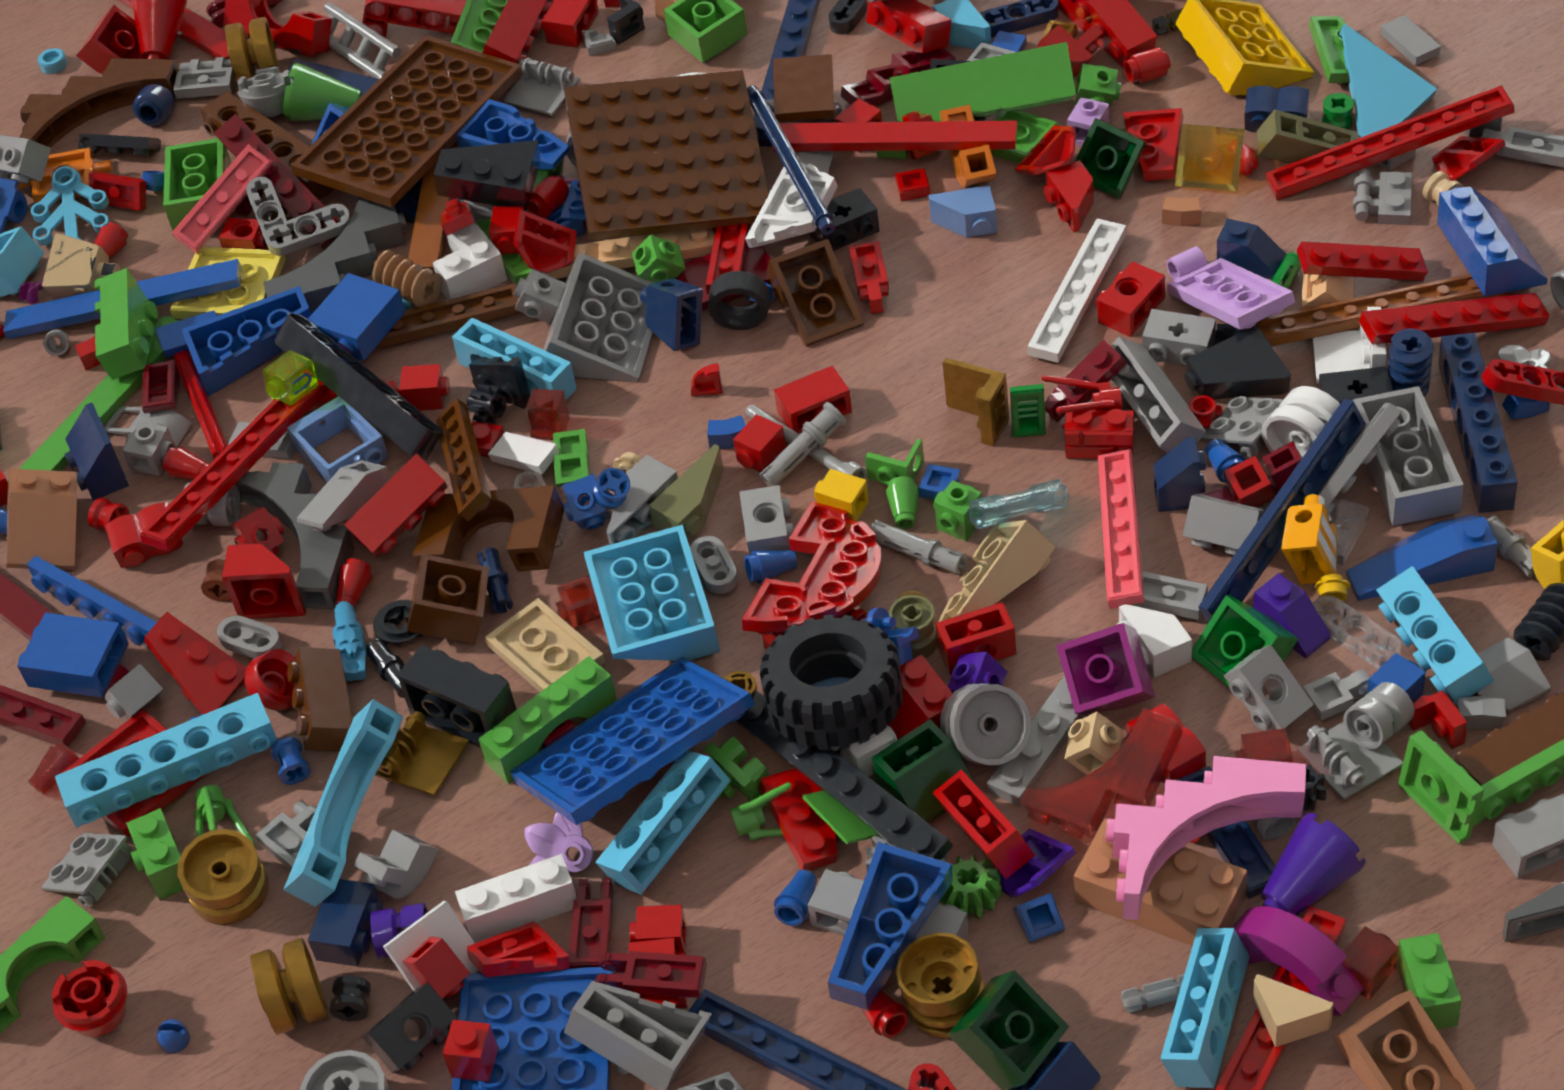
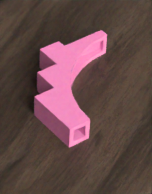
[1106,756,1306,920]

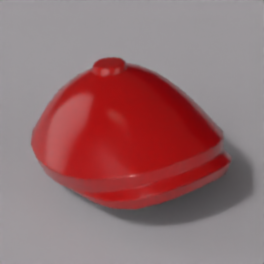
[245,649,295,711]

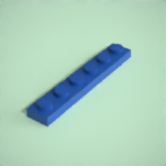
[27,556,157,648]

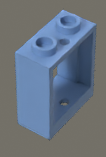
[287,396,389,483]

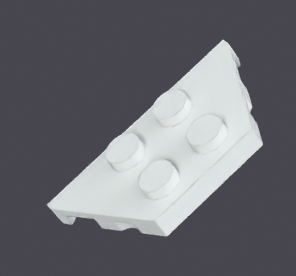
[745,156,838,248]

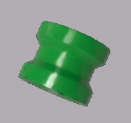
[1322,93,1354,129]

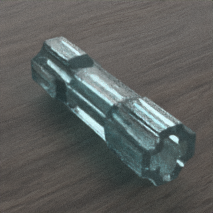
[967,479,1069,529]

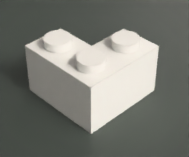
[433,223,507,300]

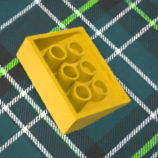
[1175,0,1315,96]

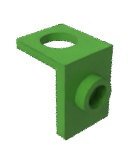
[865,439,924,485]

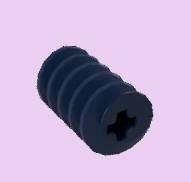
[1388,328,1434,397]

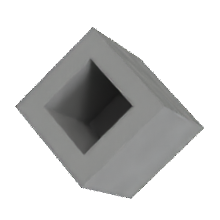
[104,664,163,721]

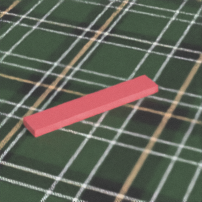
[1098,449,1145,609]

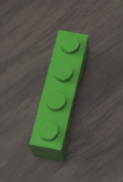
[479,656,617,784]
[0,896,105,1034]

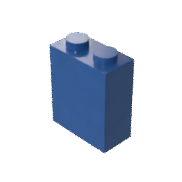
[308,273,405,361]
[17,613,129,698]

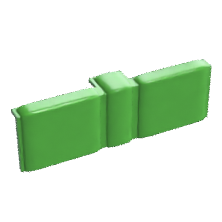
[890,42,1076,122]

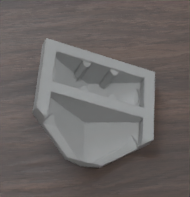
[1477,637,1551,714]

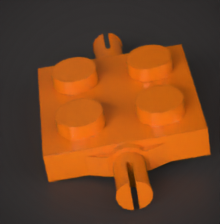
[18,147,113,203]

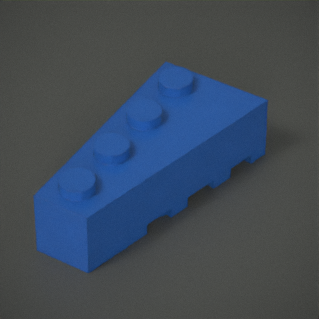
[181,286,311,397]

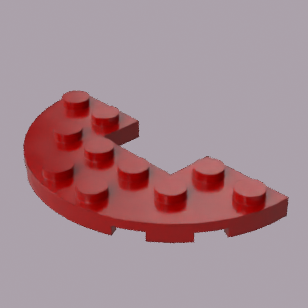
[742,501,882,635]

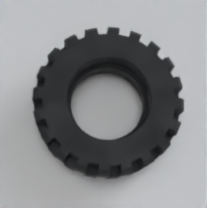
[760,615,903,750]

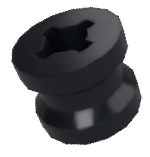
[329,975,371,1021]

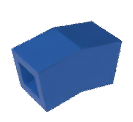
[1502,394,1550,419]
[707,415,746,449]

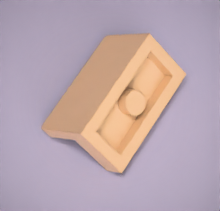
[1302,273,1354,308]

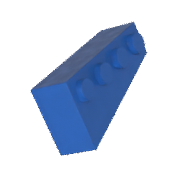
[828,842,953,1010]

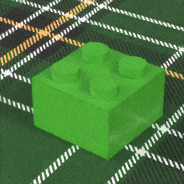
[664,0,748,63]

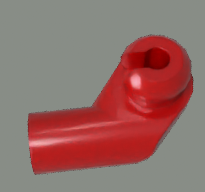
[1229,140,1259,177]

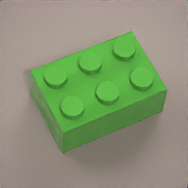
[163,138,232,231]

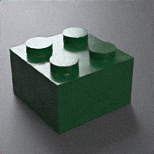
[947,970,1069,1090]

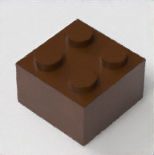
[407,554,489,644]

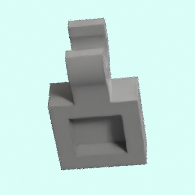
[1303,669,1370,721]

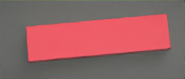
[172,144,273,254]

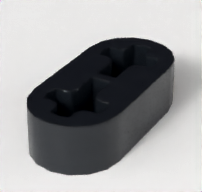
[829,0,868,35]

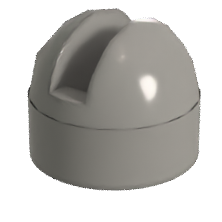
[43,330,69,356]

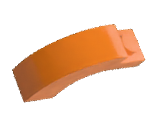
[940,104,997,187]

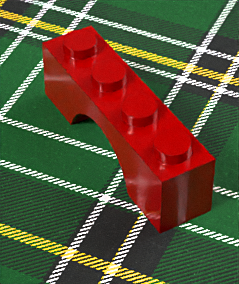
[223,0,332,57]

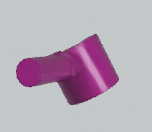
[20,280,43,304]

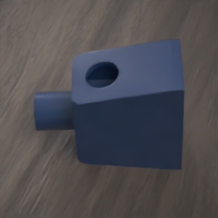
[640,279,703,351]

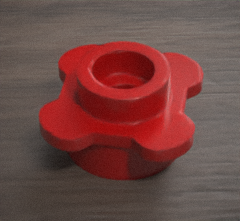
[1189,395,1223,429]

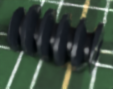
[1513,583,1564,661]

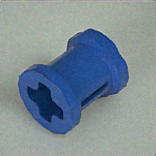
[270,737,311,785]

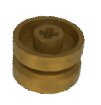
[225,17,280,81]
[177,829,268,925]
[250,937,328,1035]

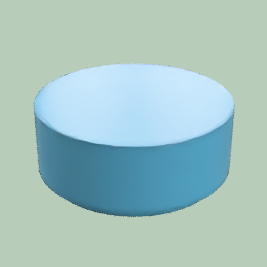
[38,48,68,74]

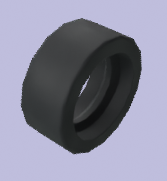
[708,271,769,330]

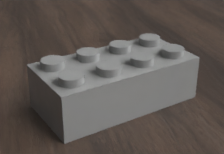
[1353,386,1464,526]

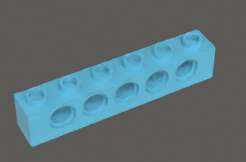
[55,693,278,828]

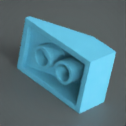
[0,226,44,297]

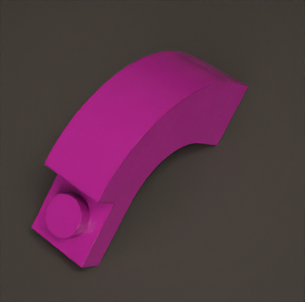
[1231,906,1364,1016]

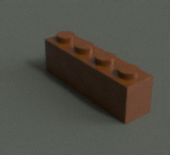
[1454,692,1564,786]

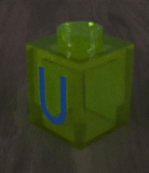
[263,350,319,406]

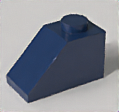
[1217,218,1286,280]

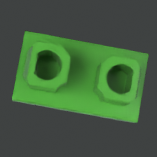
[704,736,770,801]

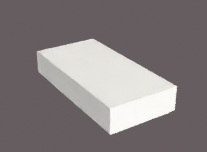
[488,432,560,474]

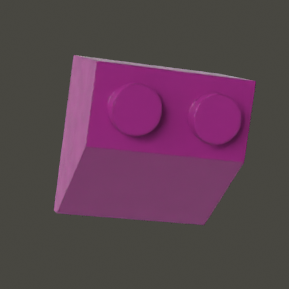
[1056,623,1155,715]

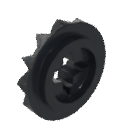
[373,600,423,648]

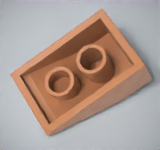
[6,469,77,570]
[1332,990,1477,1090]

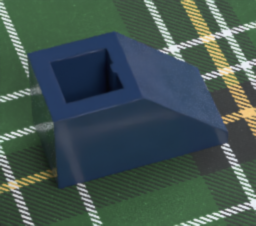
[1153,436,1206,512]

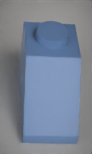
[928,185,997,238]

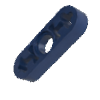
[980,0,1058,38]

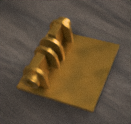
[375,711,469,796]

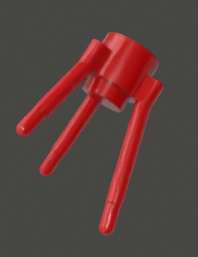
[1042,375,1122,430]

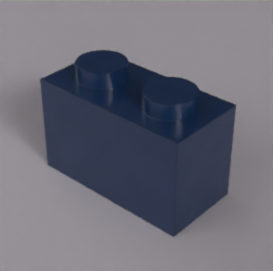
[307,879,383,967]

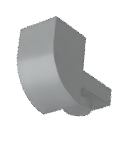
[354,830,439,899]

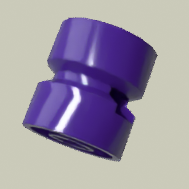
[370,903,428,959]

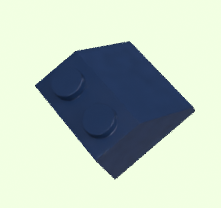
[64,402,129,501]

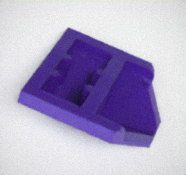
[997,828,1076,898]

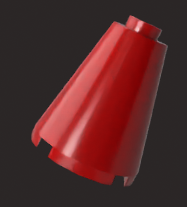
[131,0,187,60]

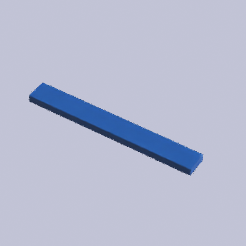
[3,259,242,339]

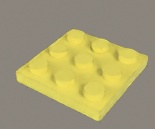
[170,246,286,319]

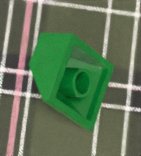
[1192,595,1299,687]

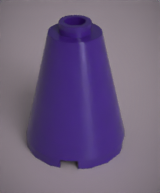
[1261,813,1366,916]

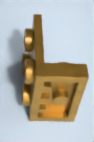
[942,358,1009,447]

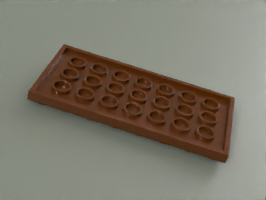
[291,35,522,208]

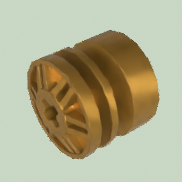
[896,932,985,1038]

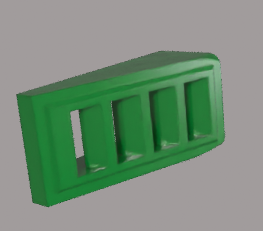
[1010,384,1046,437]

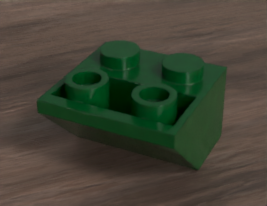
[871,719,977,824]

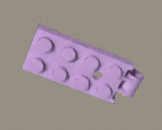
[1166,246,1295,330]

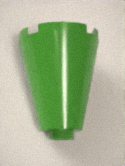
[284,63,363,121]

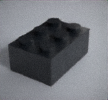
[397,645,517,748]

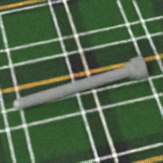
[746,405,867,479]

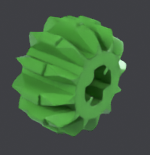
[940,853,1002,919]

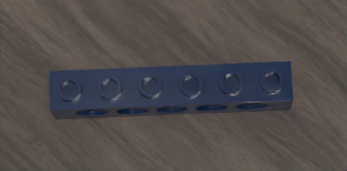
[1438,333,1518,513]

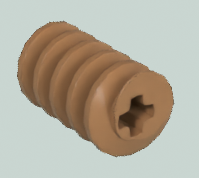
[372,250,442,307]

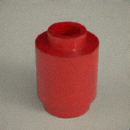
[1124,47,1171,84]
[527,176,569,218]

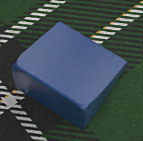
[1013,893,1065,942]

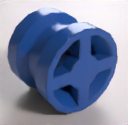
[593,468,630,509]

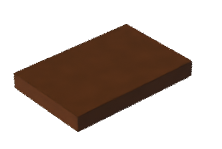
[773,54,835,122]

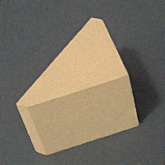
[1253,974,1333,1047]

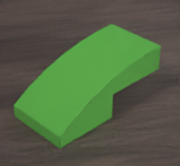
[553,429,589,487]

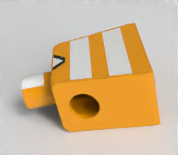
[1281,494,1337,585]

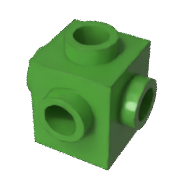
[1074,64,1121,110]
[632,235,686,283]
[933,480,985,542]

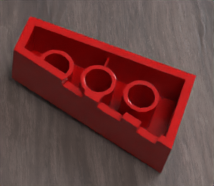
[1058,0,1157,68]

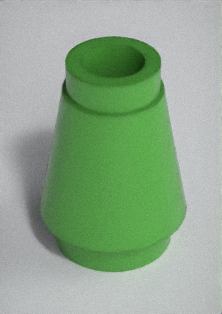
[885,476,919,529]

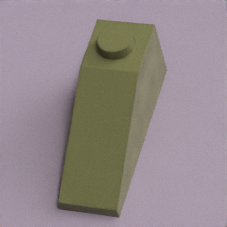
[1257,109,1357,163]
[649,444,724,540]

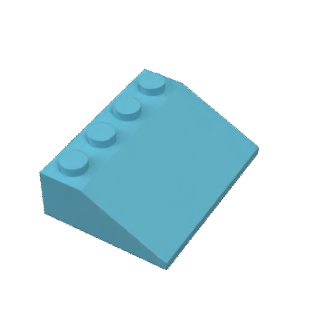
[583,525,720,661]

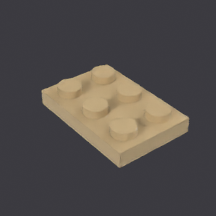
[485,598,605,692]

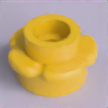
[1315,574,1351,604]

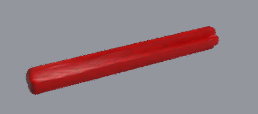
[174,350,227,459]

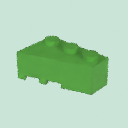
[94,268,159,380]

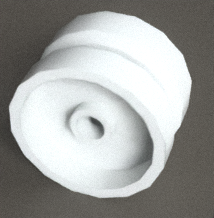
[1262,386,1340,456]

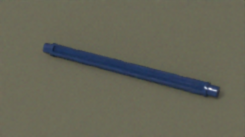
[747,85,835,235]

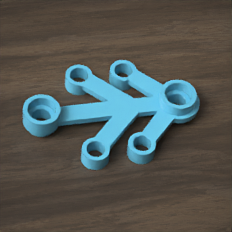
[30,166,110,246]

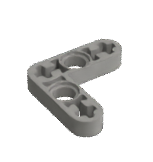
[246,177,351,256]

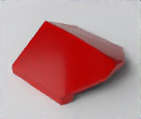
[1014,125,1076,175]
[1432,136,1506,181]
[513,209,577,274]

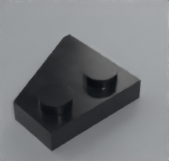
[469,357,532,409]

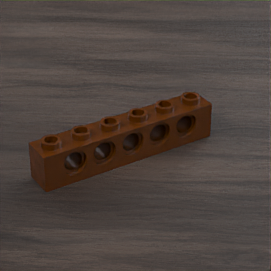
[200,91,335,200]

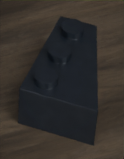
[433,140,541,211]

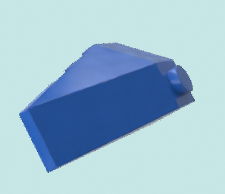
[457,99,570,169]
[1346,515,1498,601]

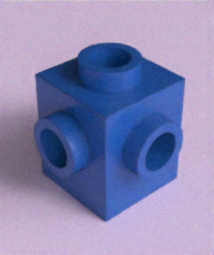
[562,474,612,530]

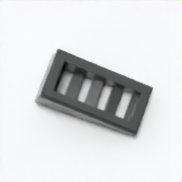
[1502,882,1564,942]

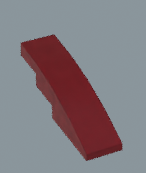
[840,48,956,105]

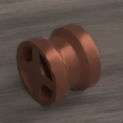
[201,559,231,601]

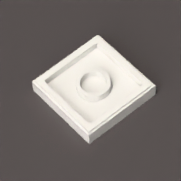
[383,901,479,997]

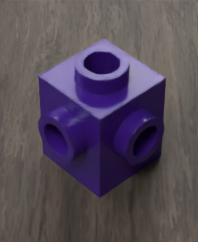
[948,651,1008,693]

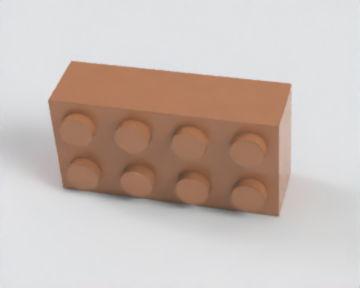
[1073,818,1247,946]

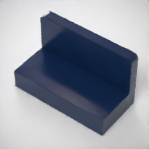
[1011,1042,1101,1090]

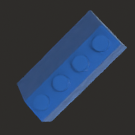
[1437,186,1548,297]

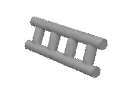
[324,2,401,79]

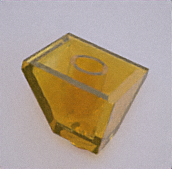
[1175,124,1245,192]

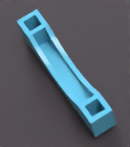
[283,699,403,907]

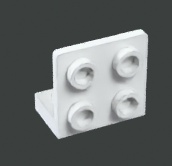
[1312,307,1386,384]

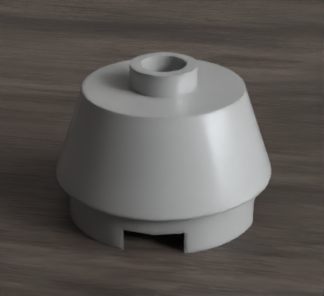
[238,67,293,118]

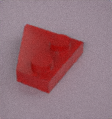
[467,921,570,977]

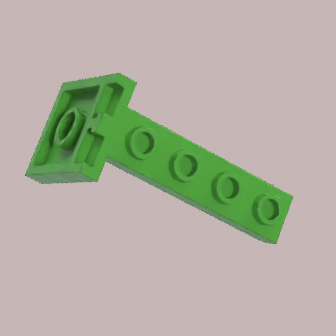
[1398,730,1564,844]

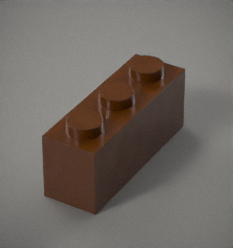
[287,647,352,751]

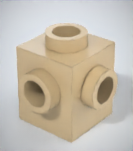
[1064,712,1123,778]

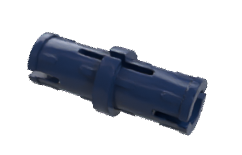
[477,547,513,614]

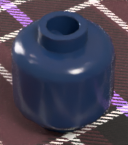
[133,84,174,127]

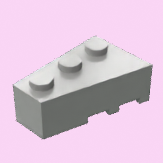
[564,981,712,1090]

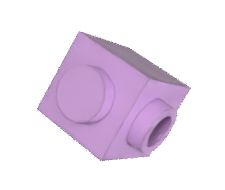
[1067,97,1110,146]

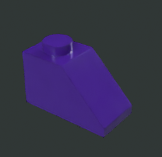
[1253,573,1331,659]

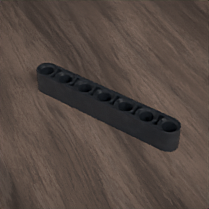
[274,313,443,460]

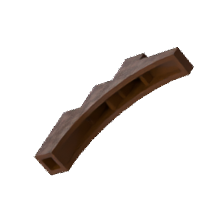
[19,58,179,148]

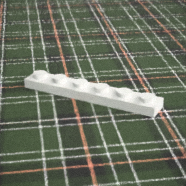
[1027,219,1126,363]

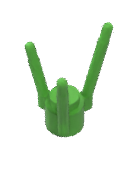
[730,782,792,842]
[194,785,255,847]

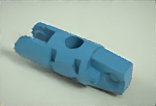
[332,601,367,682]

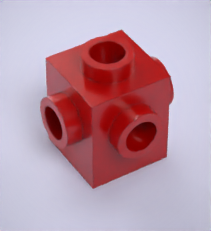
[231,507,285,554]

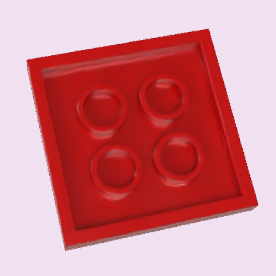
[60,709,206,838]

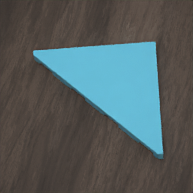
[1340,24,1437,138]

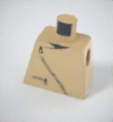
[42,233,120,298]

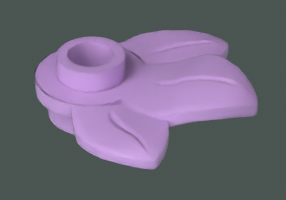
[524,812,594,872]

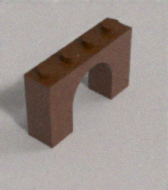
[412,486,564,571]

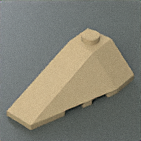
[935,520,1056,626]

